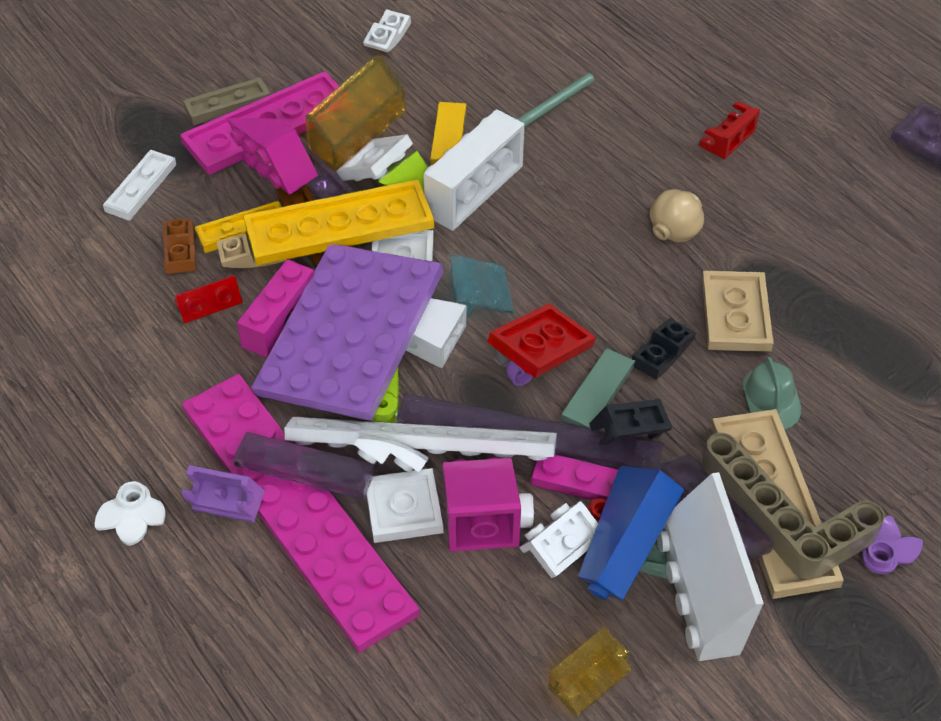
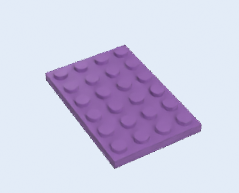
[251,244,444,421]

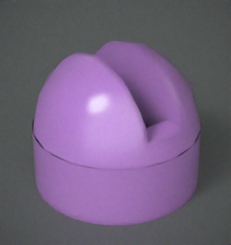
[506,360,533,386]

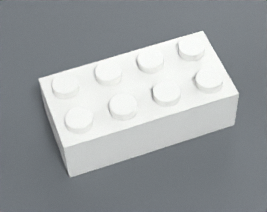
[423,109,524,231]

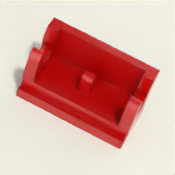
[699,102,760,160]

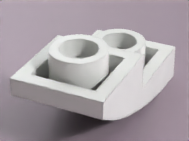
[363,9,411,52]
[354,436,429,472]

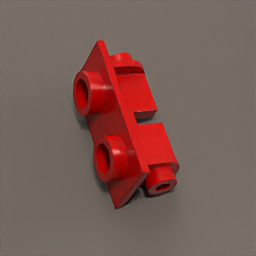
[174,275,243,324]

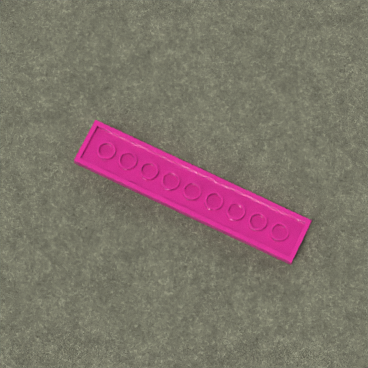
[181,374,420,653]

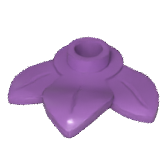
[861,516,923,574]

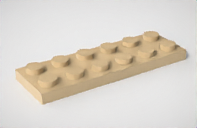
[711,409,844,599]

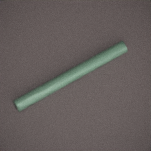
[517,73,594,128]

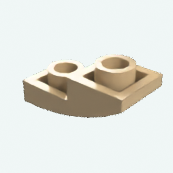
[217,233,286,268]

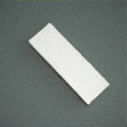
[103,150,176,221]

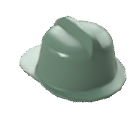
[743,357,801,430]

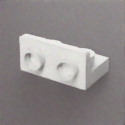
[519,501,598,579]

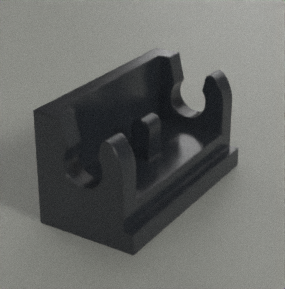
[589,399,673,445]

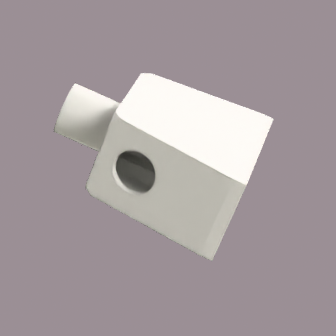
[406,298,466,368]

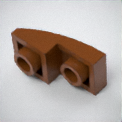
[162,218,196,274]

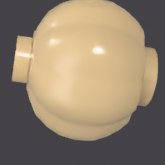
[649,189,704,242]

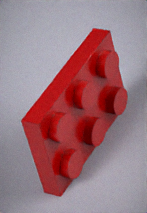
[487,303,597,378]

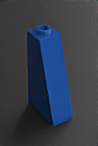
[578,466,685,601]

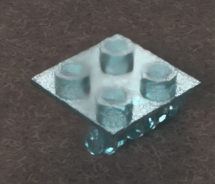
[449,254,514,317]

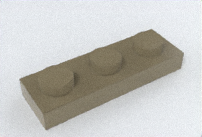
[183,77,271,126]

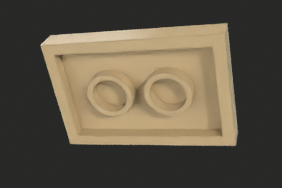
[702,271,774,352]

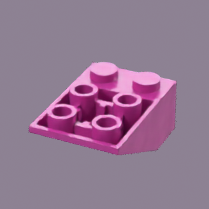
[228,118,318,195]

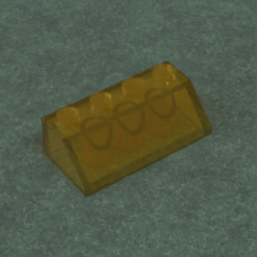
[305,55,406,172]

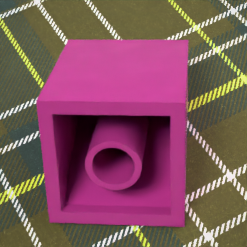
[443,457,521,552]

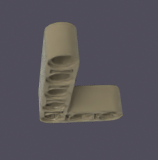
[702,432,885,580]

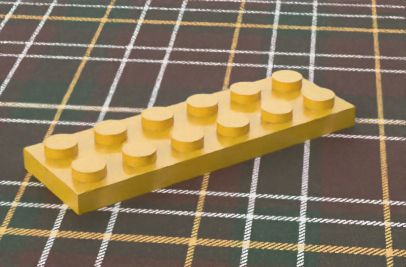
[243,179,434,266]

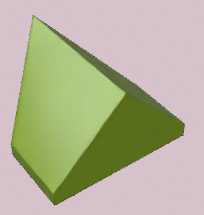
[378,151,428,193]

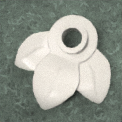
[95,481,166,546]

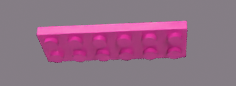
[180,71,355,175]

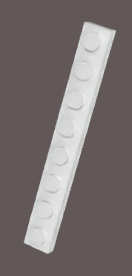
[284,417,557,460]

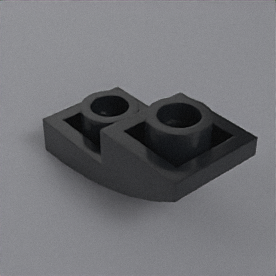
[632,318,696,380]

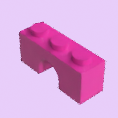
[237,259,314,358]

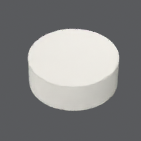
[519,493,534,528]

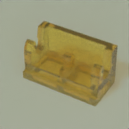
[548,626,631,717]

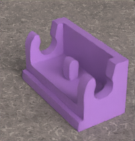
[182,465,265,523]

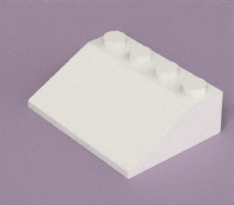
[657,472,764,661]

